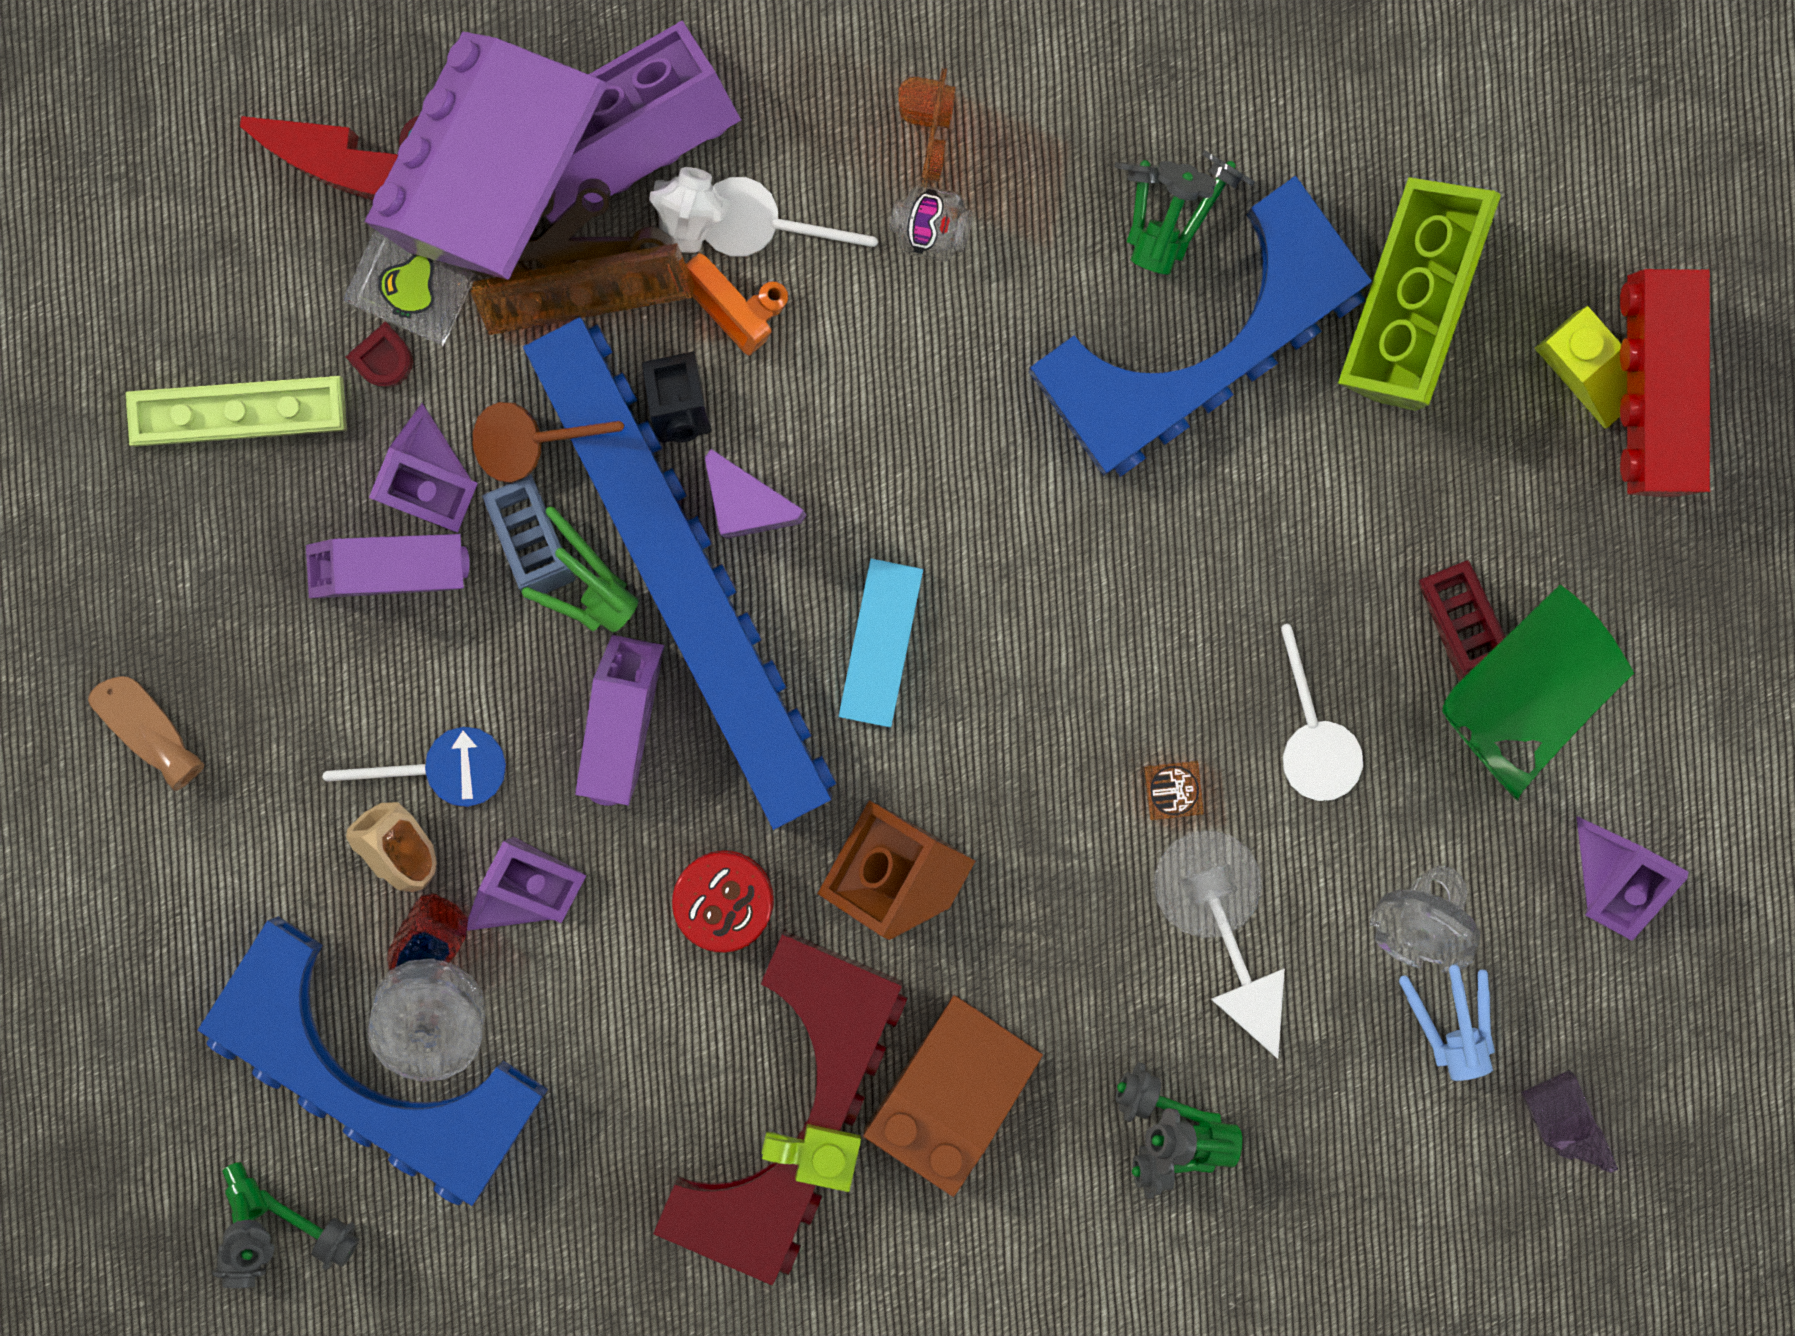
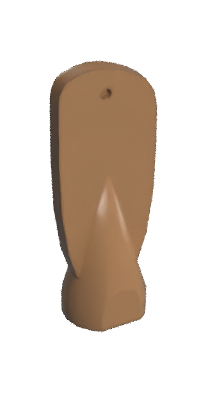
[88,676,205,791]

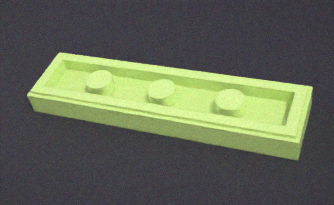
[125,376,347,447]

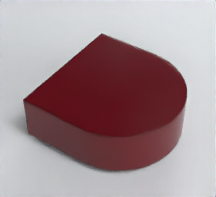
[345,321,413,388]

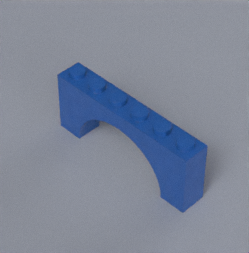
[1028,175,1372,477]
[197,916,548,1206]

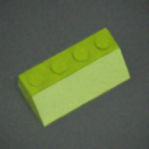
[1338,177,1501,411]

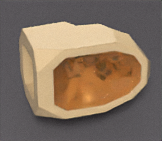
[346,802,437,892]

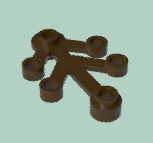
[469,178,673,312]

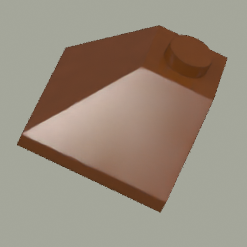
[817,800,976,940]

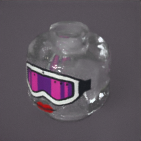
[890,185,973,262]

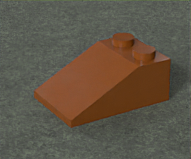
[863,994,1043,1198]

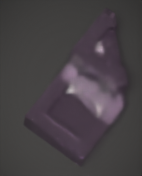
[1521,1070,1618,1173]

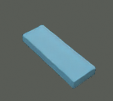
[838,558,923,728]

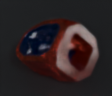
[386,893,468,989]

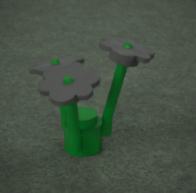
[1115,150,1255,275]

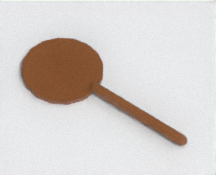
[473,402,624,482]

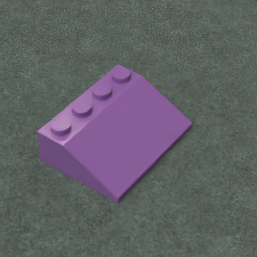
[364,32,607,280]

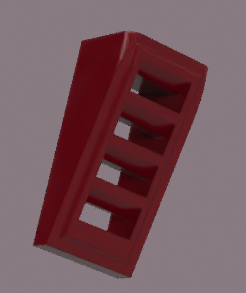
[1418,560,1506,681]

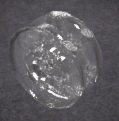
[367,959,486,1082]

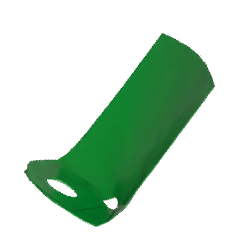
[1442,584,1634,802]

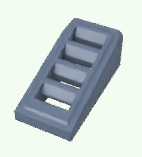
[482,475,576,600]

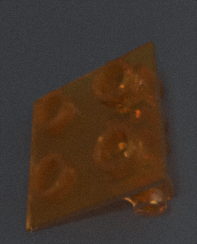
[898,68,956,193]

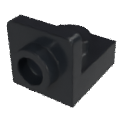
[642,351,712,443]

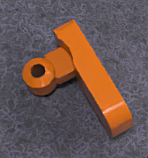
[680,253,788,356]

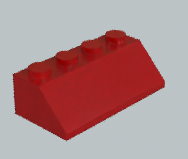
[1620,269,1710,497]

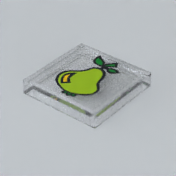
[343,230,476,347]

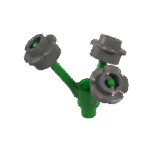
[212,1162,360,1288]

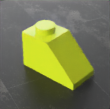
[1534,306,1627,429]

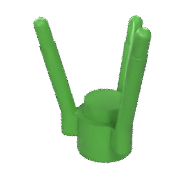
[522,506,639,633]

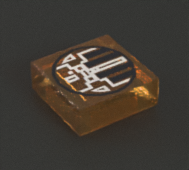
[1143,760,1204,820]

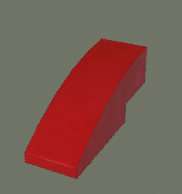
[240,116,398,200]

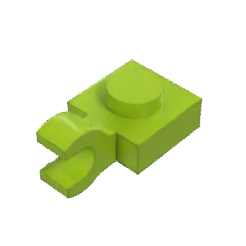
[761,1124,861,1192]

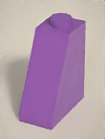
[306,534,469,599]
[575,635,665,805]

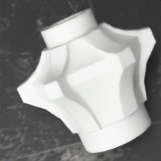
[649,167,731,253]

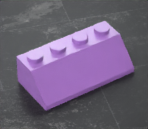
[546,20,741,224]

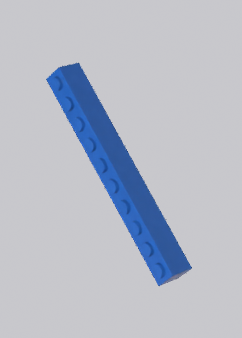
[523,317,837,830]

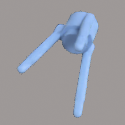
[1399,964,1495,1081]

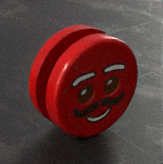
[672,850,774,953]

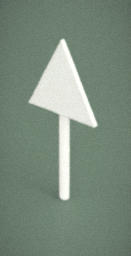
[1206,888,1285,1059]

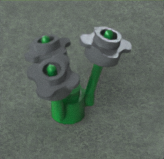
[1116,1062,1243,1199]

